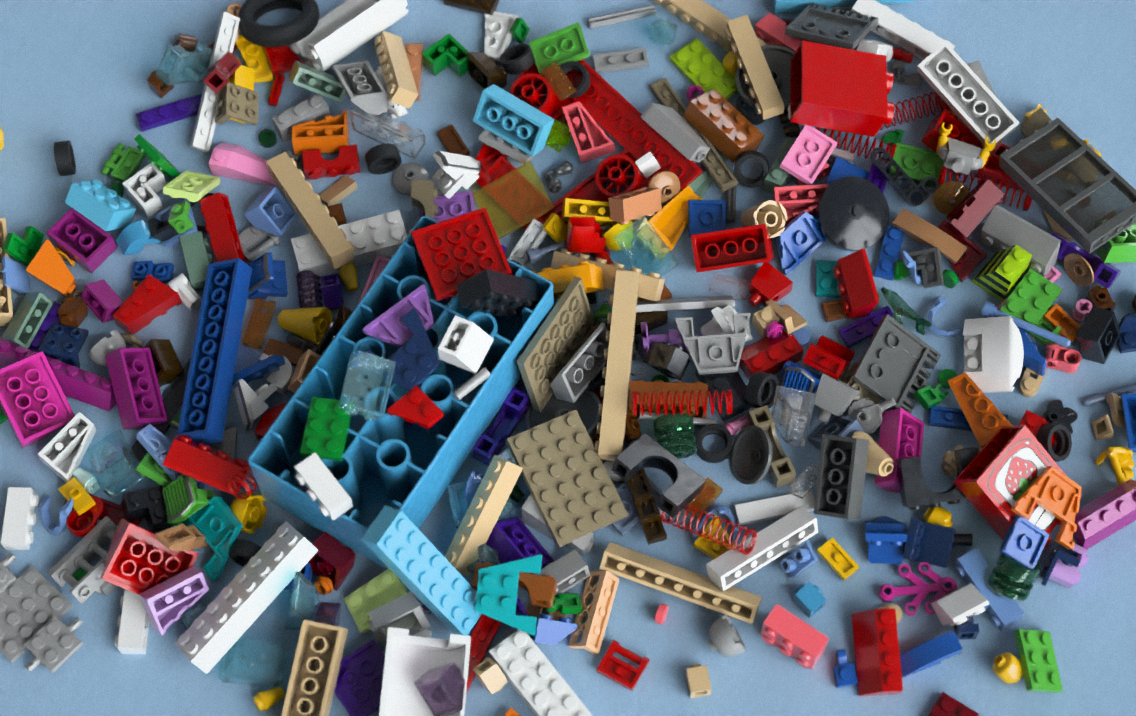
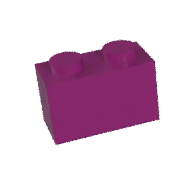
[81,279,124,323]

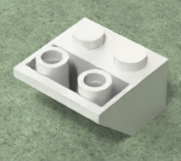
[438,315,493,374]
[931,583,989,626]

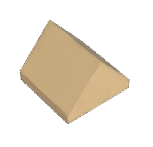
[1091,414,1114,440]

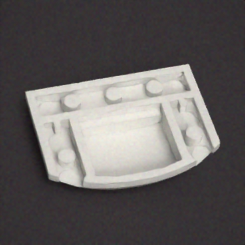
[963,316,1024,393]

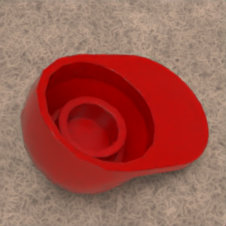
[66,496,104,538]

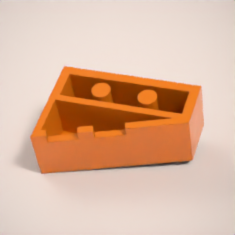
[292,110,349,155]

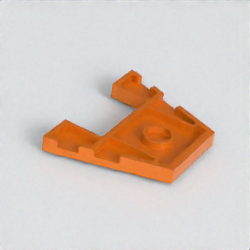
[1010,466,1082,550]

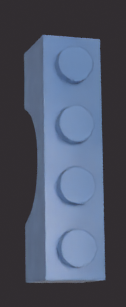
[954,547,1025,632]

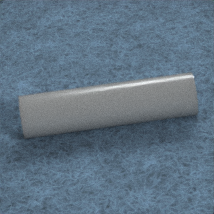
[453,368,491,400]

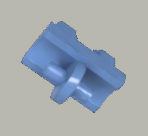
[780,542,819,578]

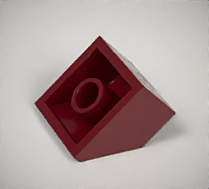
[307,532,356,591]

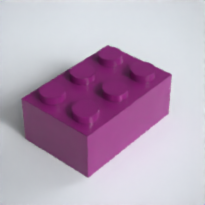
[46,208,117,274]

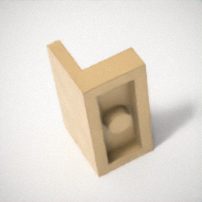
[765,299,807,334]

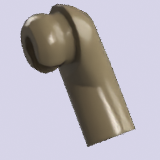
[120,333,143,348]

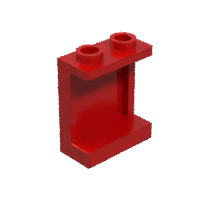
[802,336,855,379]

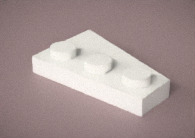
[484,12,518,62]

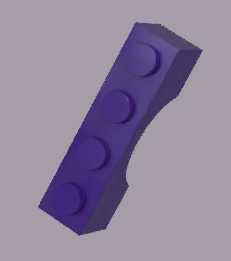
[1051,232,1121,288]
[472,387,530,466]

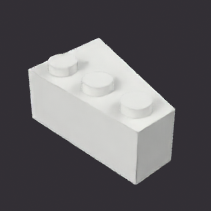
[38,412,96,483]

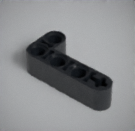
[869,147,939,207]

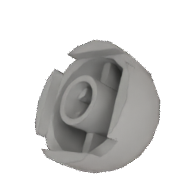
[87,330,126,367]
[708,614,746,657]

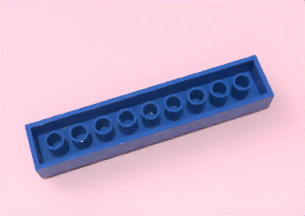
[177,258,252,444]

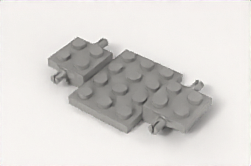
[0,552,83,673]

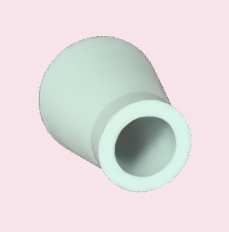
[73,467,101,494]

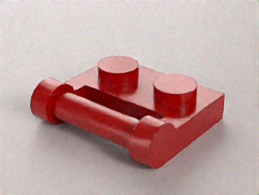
[596,640,650,691]

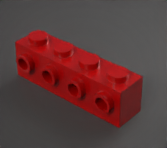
[200,192,246,263]

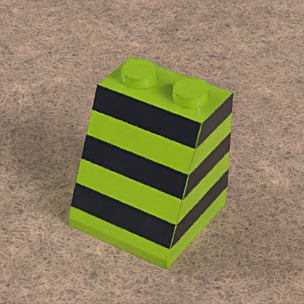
[972,245,1032,302]

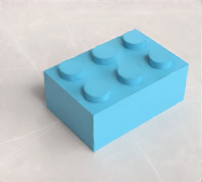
[65,179,136,231]

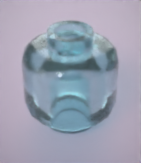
[180,602,207,630]

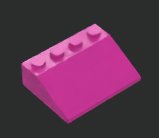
[0,351,75,448]

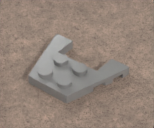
[675,313,751,375]

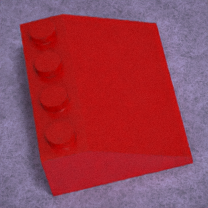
[101,518,199,595]

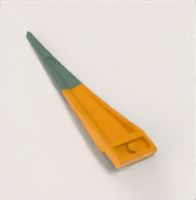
[635,155,728,262]

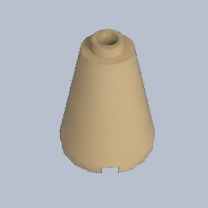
[741,200,787,238]
[852,431,894,476]

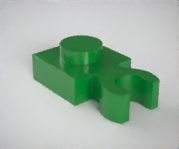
[914,384,949,410]
[546,593,582,614]

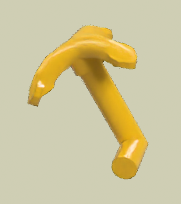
[1095,446,1133,486]

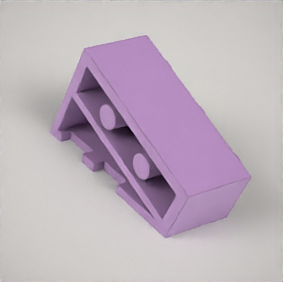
[139,566,209,635]

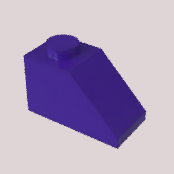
[320,273,344,310]

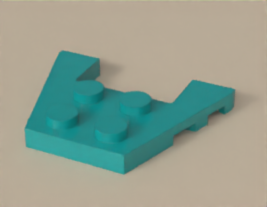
[171,496,243,581]
[475,555,542,636]

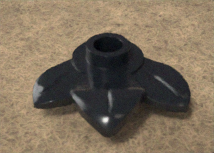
[1042,399,1078,434]

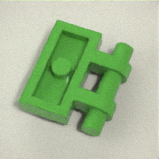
[100,143,146,182]

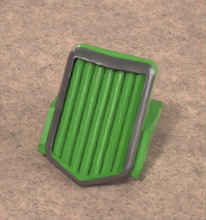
[162,474,215,525]

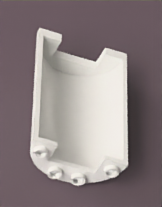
[290,0,408,72]
[379,627,471,716]

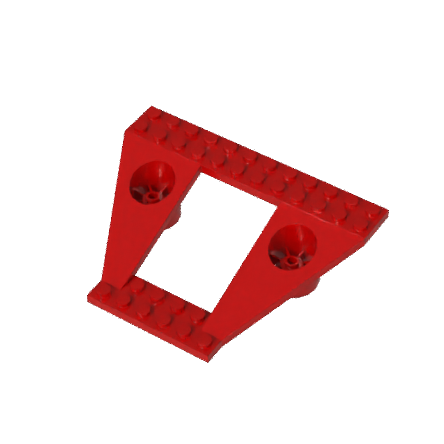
[475,59,703,230]

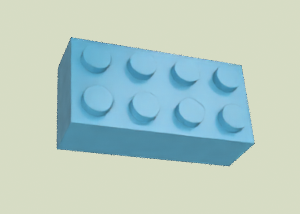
[473,84,554,156]

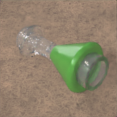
[593,288,614,325]

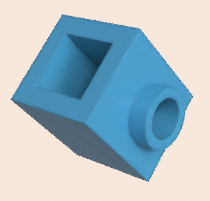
[793,582,826,618]

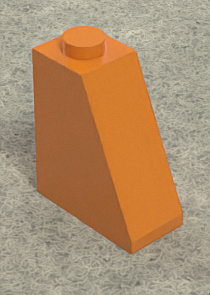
[26,239,77,297]

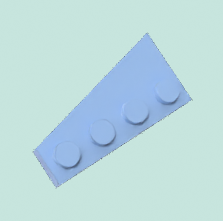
[136,424,200,484]

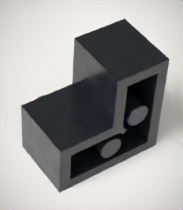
[643,341,690,381]
[120,486,172,533]

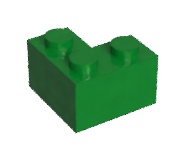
[422,33,469,77]

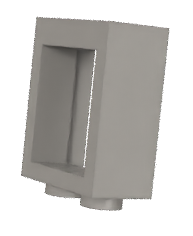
[368,591,431,646]

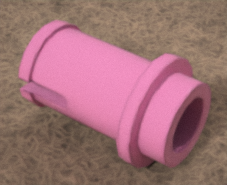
[724,415,750,436]

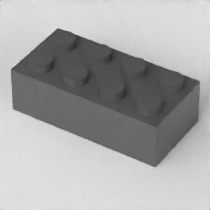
[814,434,869,519]

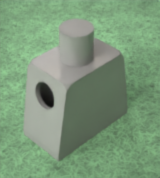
[813,373,860,423]

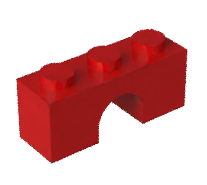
[302,144,361,180]

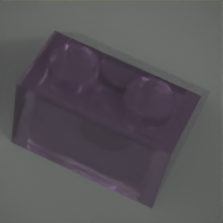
[414,662,465,716]

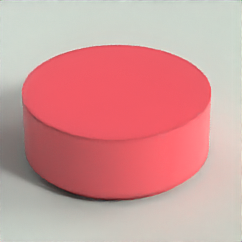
[654,603,669,625]

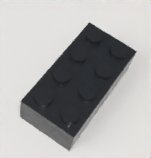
[456,269,541,318]

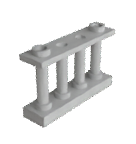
[47,516,117,604]

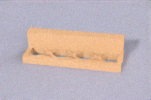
[568,571,619,654]

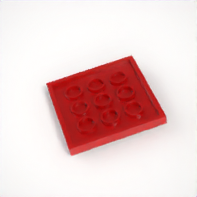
[411,207,512,301]

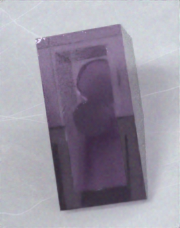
[315,602,341,627]

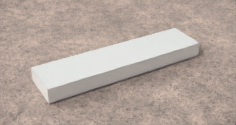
[734,490,815,525]

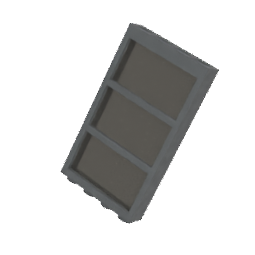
[999,118,1136,254]

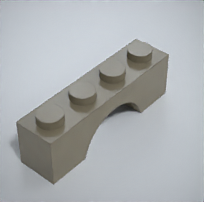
[410,180,438,232]
[748,405,796,489]

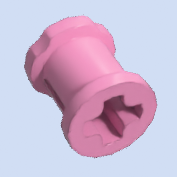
[1072,299,1093,322]

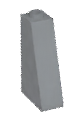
[641,103,710,162]
[521,494,595,557]

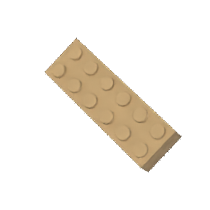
[281,620,348,716]

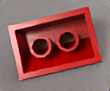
[833,249,879,319]
[739,330,803,380]

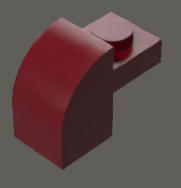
[203,50,242,93]

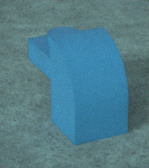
[116,220,162,255]

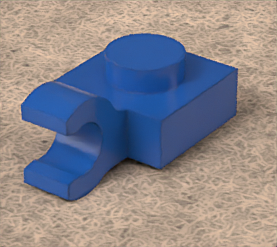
[833,649,858,688]

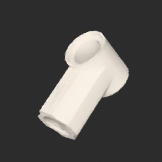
[166,273,202,310]

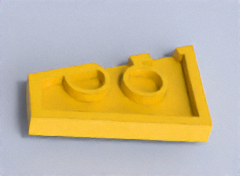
[236,36,274,83]

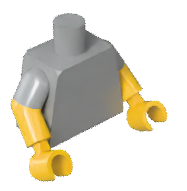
[936,123,996,174]

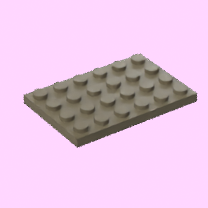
[517,277,595,413]
[505,409,629,548]

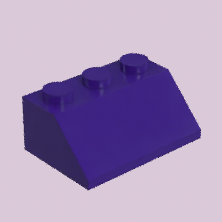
[486,517,554,569]

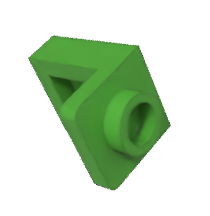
[168,200,194,234]
[1028,318,1062,347]

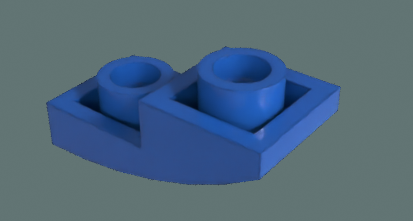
[131,261,174,283]

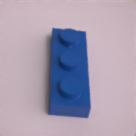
[874,226,904,281]
[232,355,286,386]

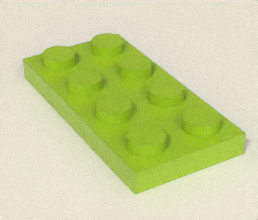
[669,38,738,100]

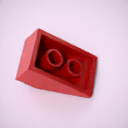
[921,108,984,153]

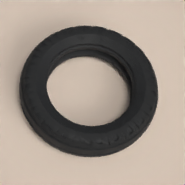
[238,0,319,47]

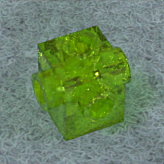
[546,120,570,153]

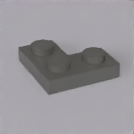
[901,247,944,288]

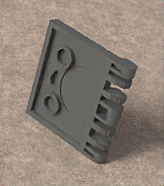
[785,3,879,50]
[851,314,941,414]

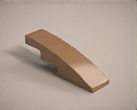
[892,208,967,264]
[155,524,209,551]

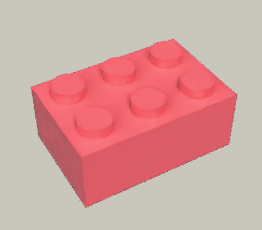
[760,604,829,670]

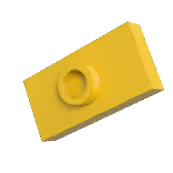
[58,477,96,516]

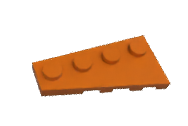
[948,372,1013,449]

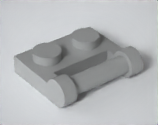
[238,225,280,263]

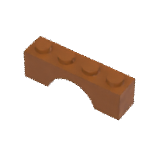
[471,562,557,609]

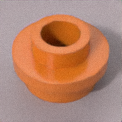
[314,576,333,595]

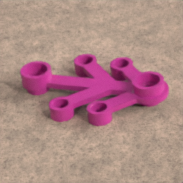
[878,562,958,616]

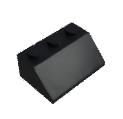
[695,371,752,422]

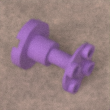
[640,322,690,360]

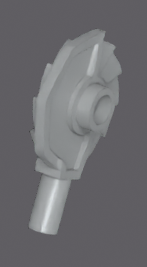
[847,398,896,434]

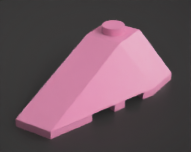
[208,142,278,187]

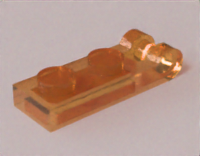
[243,298,276,349]

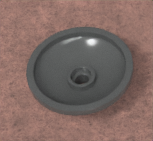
[730,425,773,485]

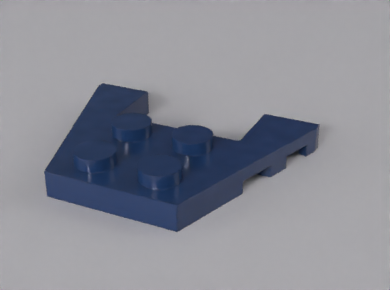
[356,308,441,391]

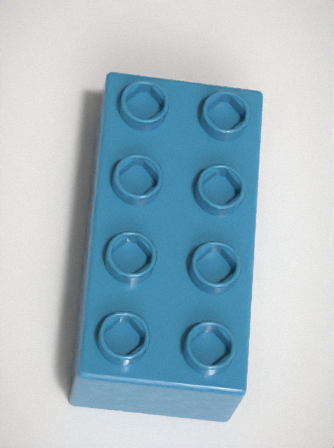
[248,216,554,569]

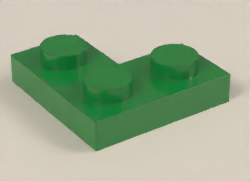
[2,226,44,267]

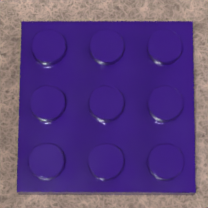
[334,639,385,716]

